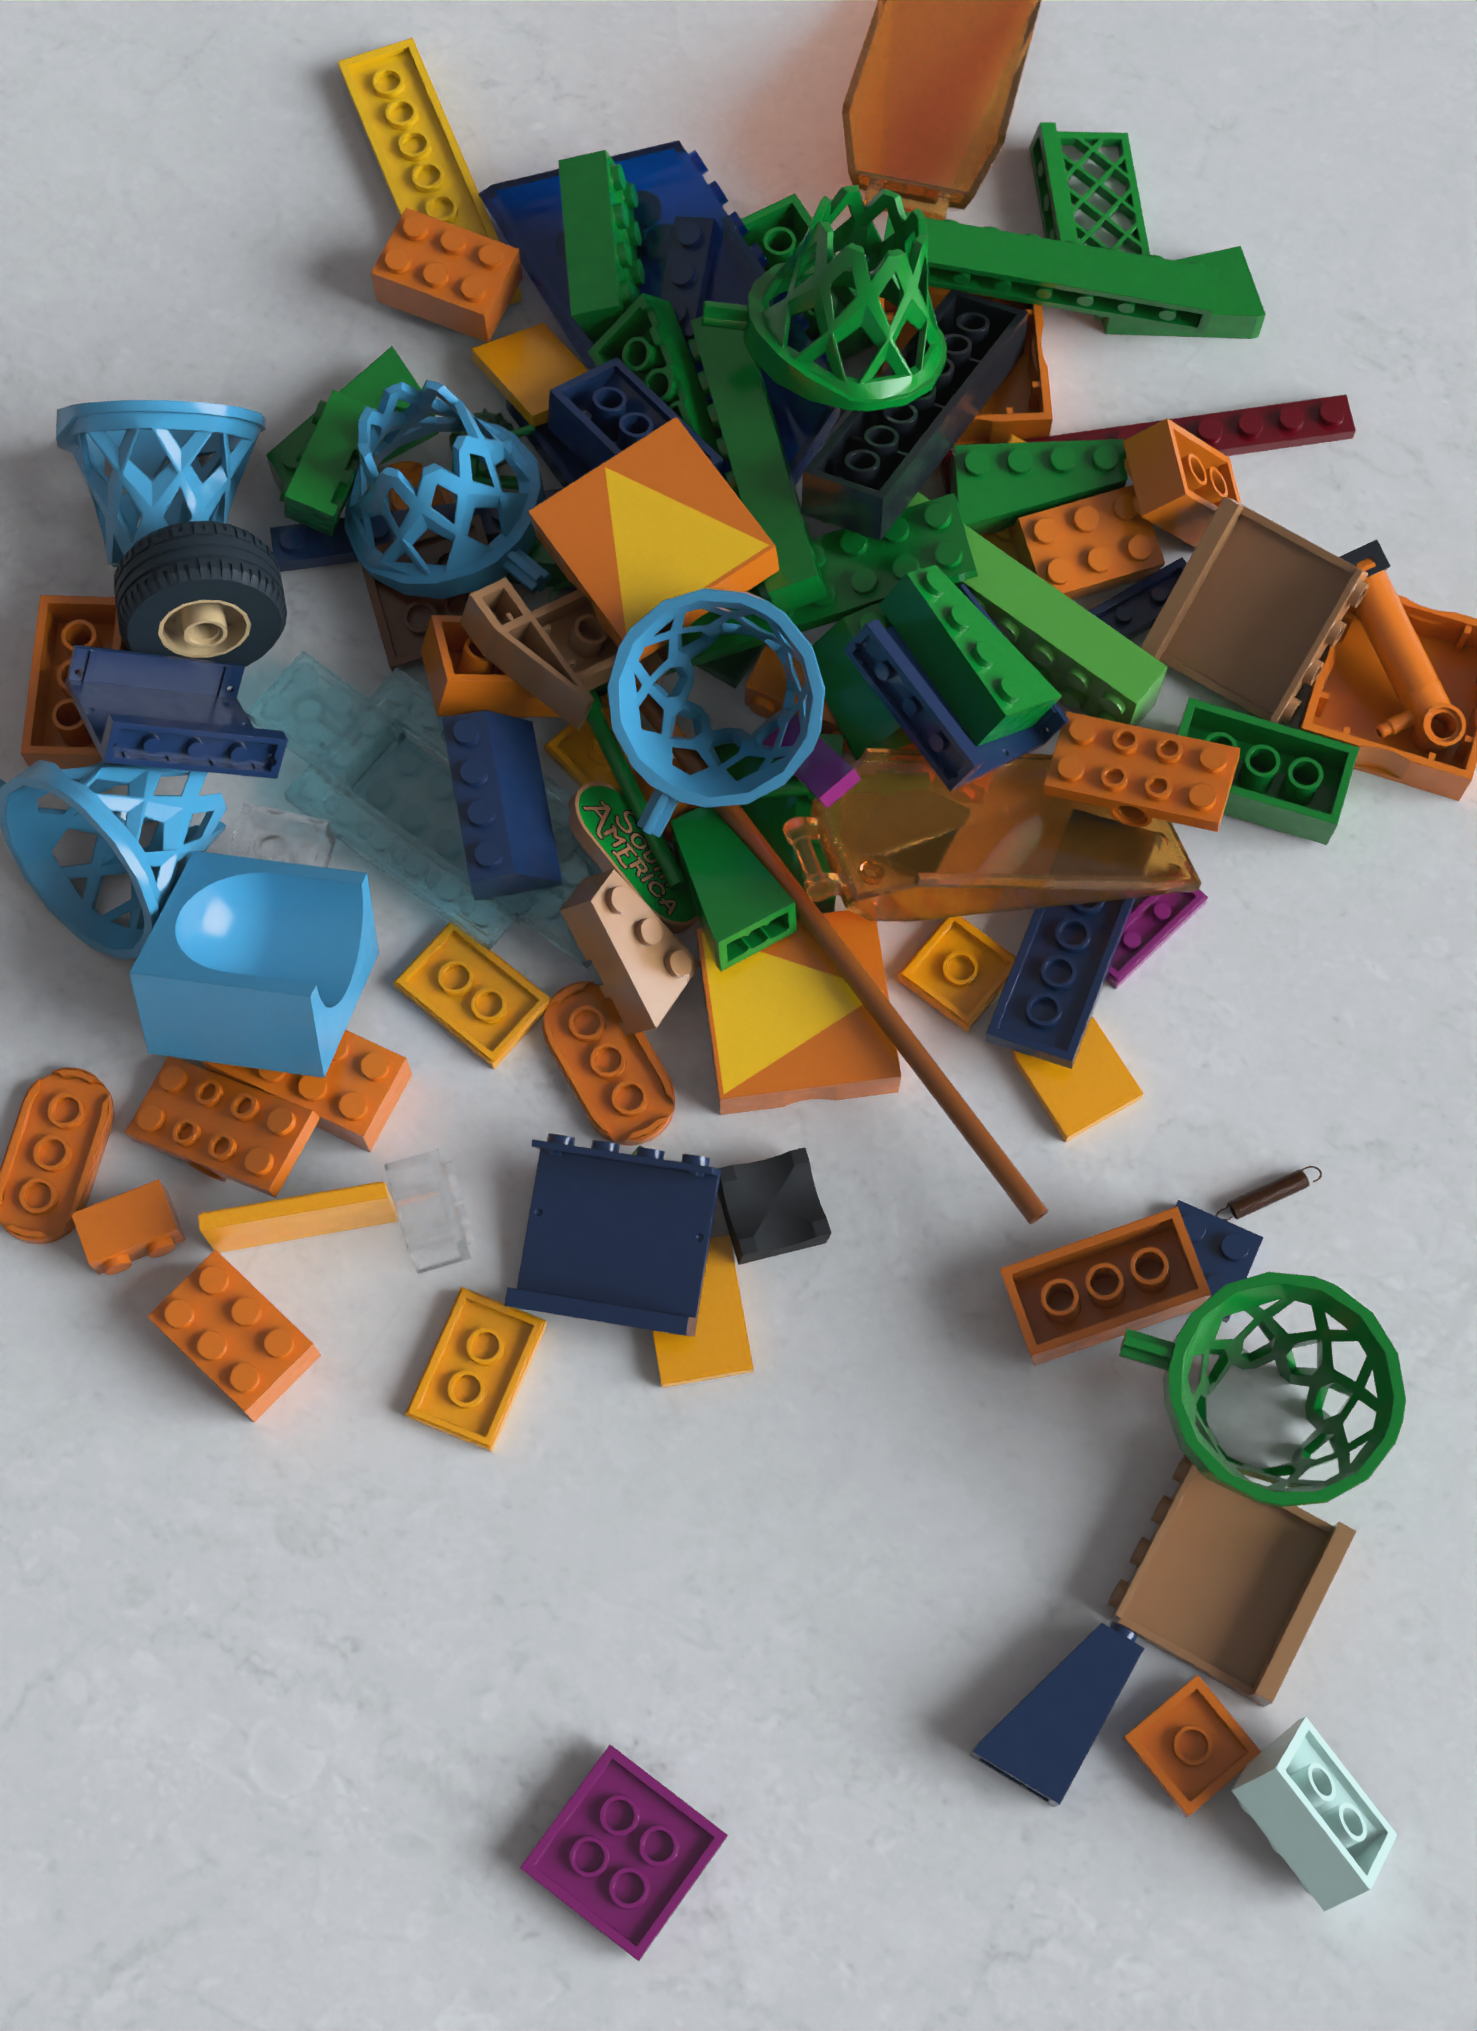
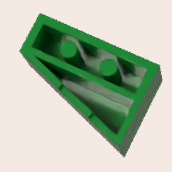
[279,390,378,536]

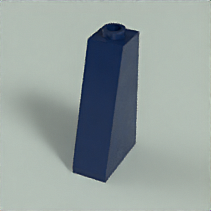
[970,1622,1145,1807]

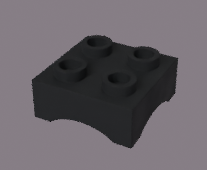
[717,1147,831,1265]

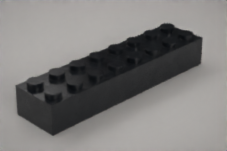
[801,288,1028,541]

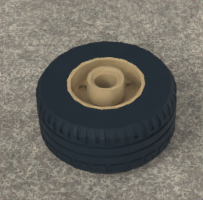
[114,521,287,667]

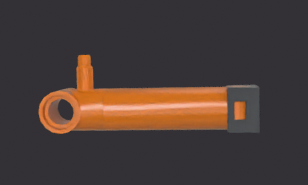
[1340,539,1466,753]

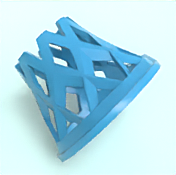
[344,380,551,599]
[56,400,266,567]
[607,588,825,837]
[0,759,227,960]

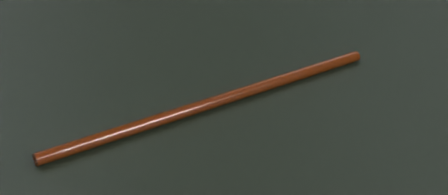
[635,675,1048,1224]

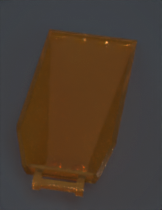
[842,0,1042,220]
[783,748,1202,922]

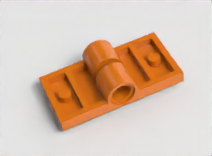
[1044,711,1240,832]
[124,1056,320,1198]

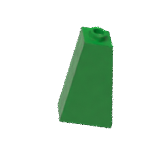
[1094,246,1266,339]
[670,807,797,971]

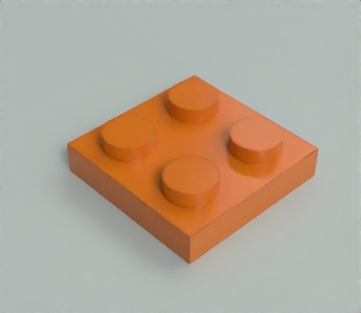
[1122,1675,1261,1817]

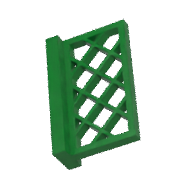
[1029,122,1150,256]

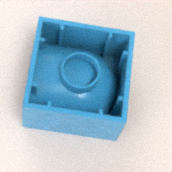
[129,851,379,1078]

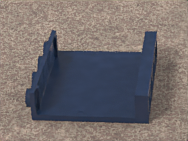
[843,584,1069,792]
[65,645,288,779]
[504,1133,721,1337]

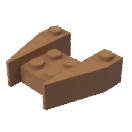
[460,578,668,729]

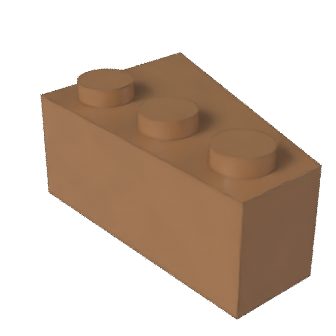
[560,869,701,1036]

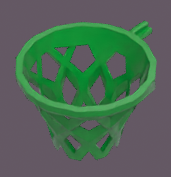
[701,185,947,411]
[1119,1272,1406,1507]

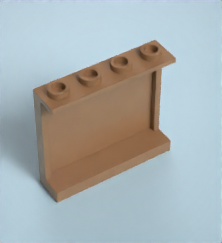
[1140,497,1369,725]
[1107,1454,1357,1707]

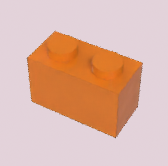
[71,1179,186,1275]

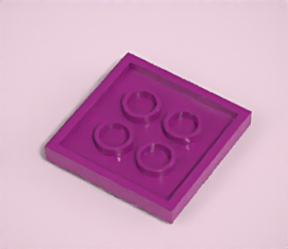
[520,1745,728,1961]

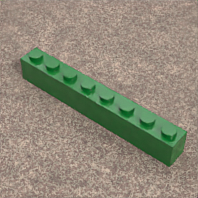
[884,212,1219,334]
[688,303,828,613]

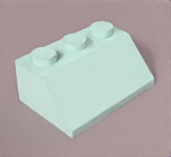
[1231,1716,1397,1911]

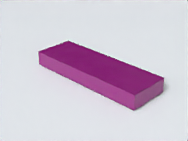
[762,714,861,808]
[1106,868,1208,989]

